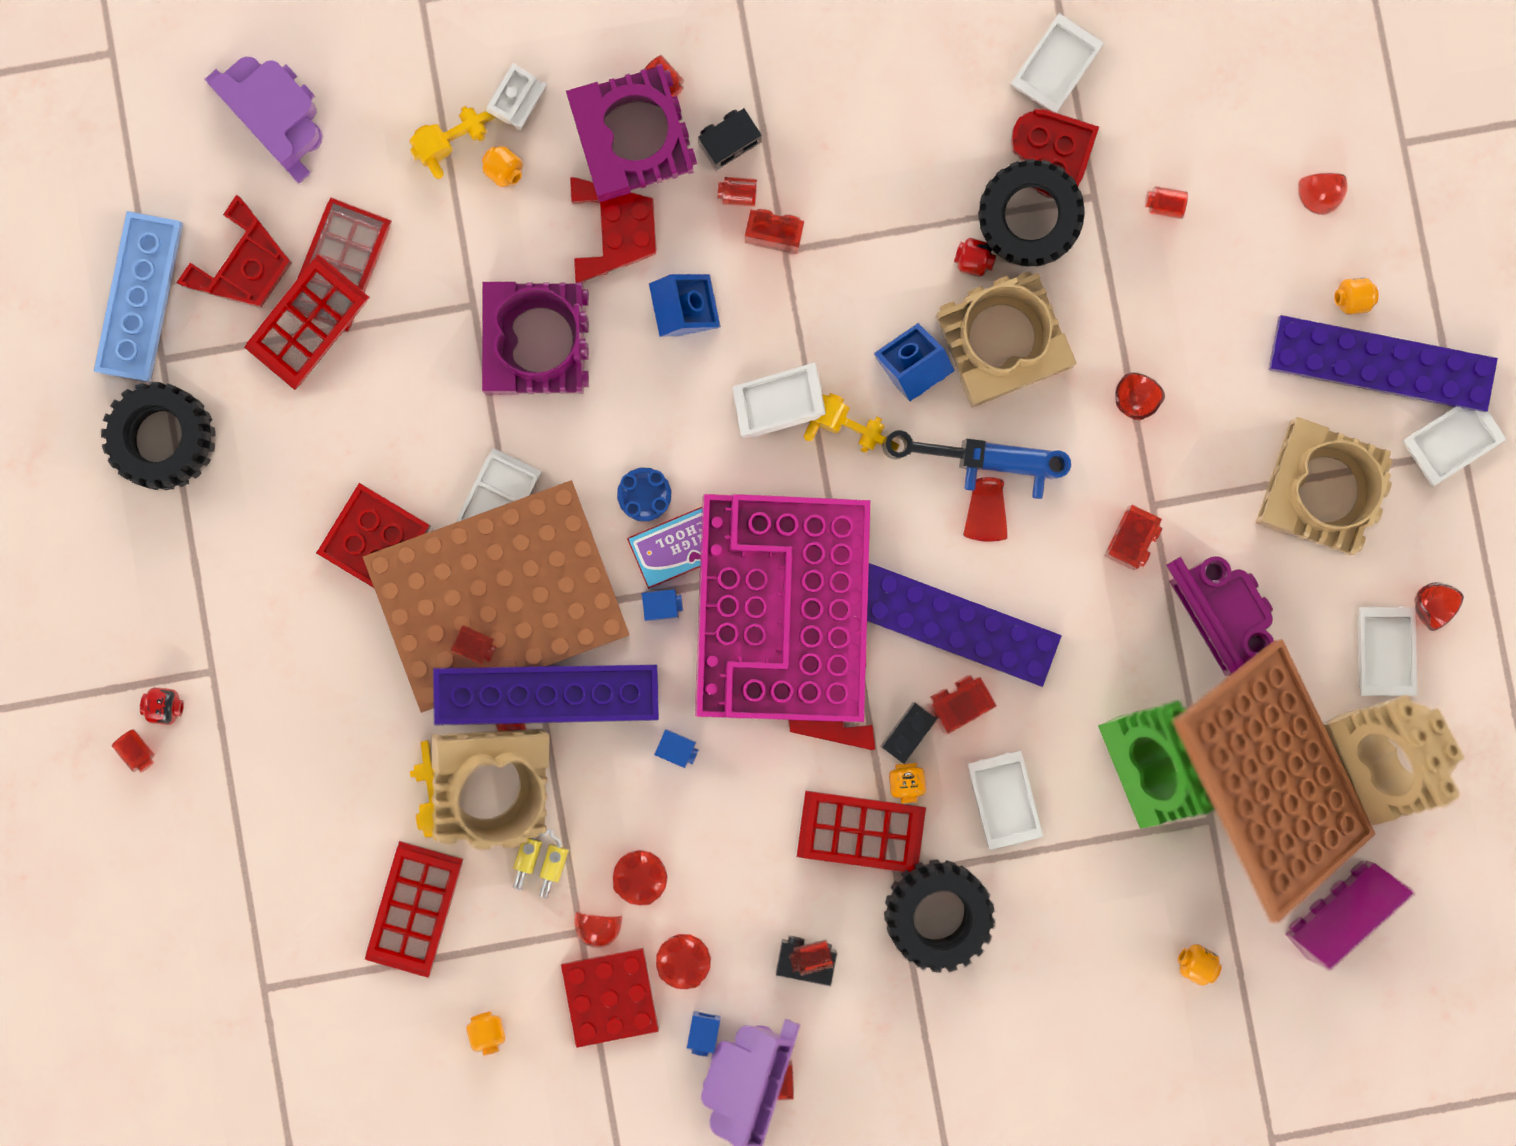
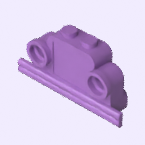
[204,57,323,184]
[701,1019,800,1146]

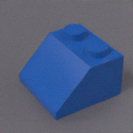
[649,274,721,337]
[873,323,955,402]

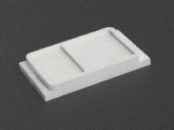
[1010,13,1104,113]
[732,362,826,438]
[1402,406,1507,487]
[456,448,542,522]
[1358,606,1417,697]
[967,750,1043,850]

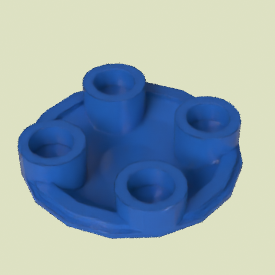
[617,467,671,522]

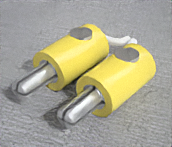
[513,829,569,899]

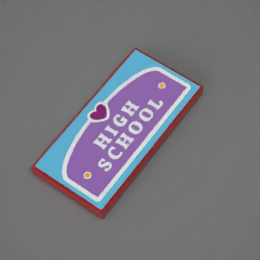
[627,507,702,589]

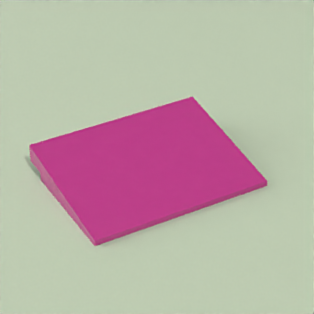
[695,494,871,722]

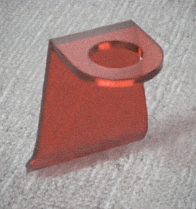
[963,477,1007,542]

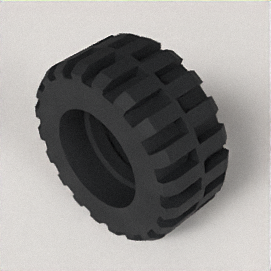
[978,159,1085,267]
[101,382,216,490]
[884,859,995,973]

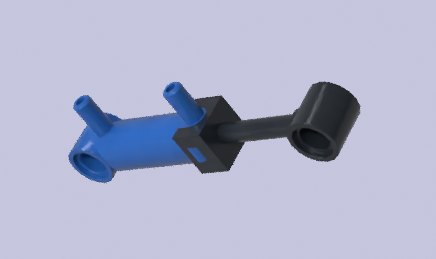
[882,430,1071,499]

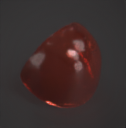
[1298,173,1348,215]
[1115,372,1165,420]
[1414,582,1464,631]
[574,911,623,948]

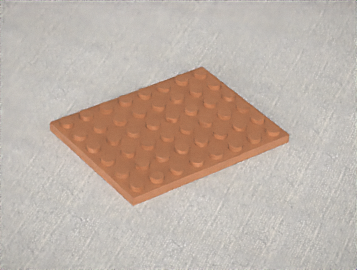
[363,480,629,713]
[1172,639,1376,923]

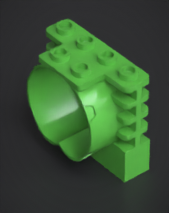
[1098,700,1215,829]

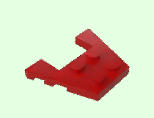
[570,177,657,283]
[176,194,292,308]
[789,720,875,750]

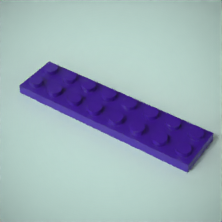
[1268,315,1498,412]
[867,563,1062,687]
[433,665,659,726]

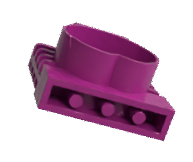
[566,64,697,202]
[482,282,589,395]

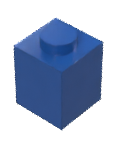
[642,589,683,622]
[654,729,699,768]
[686,1011,721,1056]

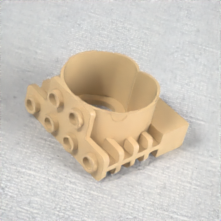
[935,271,1077,408]
[1255,417,1392,556]
[1323,695,1464,825]
[432,729,549,850]

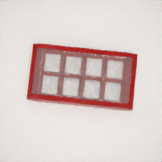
[291,197,392,332]
[244,254,370,390]
[796,791,926,872]
[364,841,464,978]

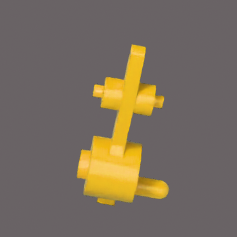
[409,106,496,179]
[804,393,900,454]
[410,740,437,841]

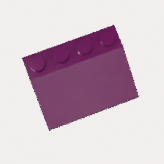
[1285,861,1415,970]

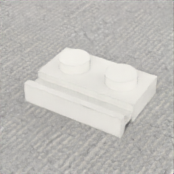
[485,63,547,131]

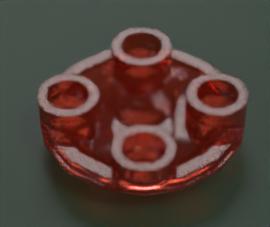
[612,850,668,906]
[656,934,711,989]

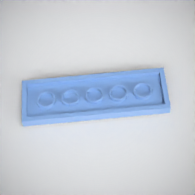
[94,211,183,383]

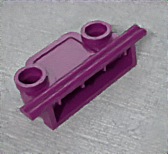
[1166,556,1274,676]

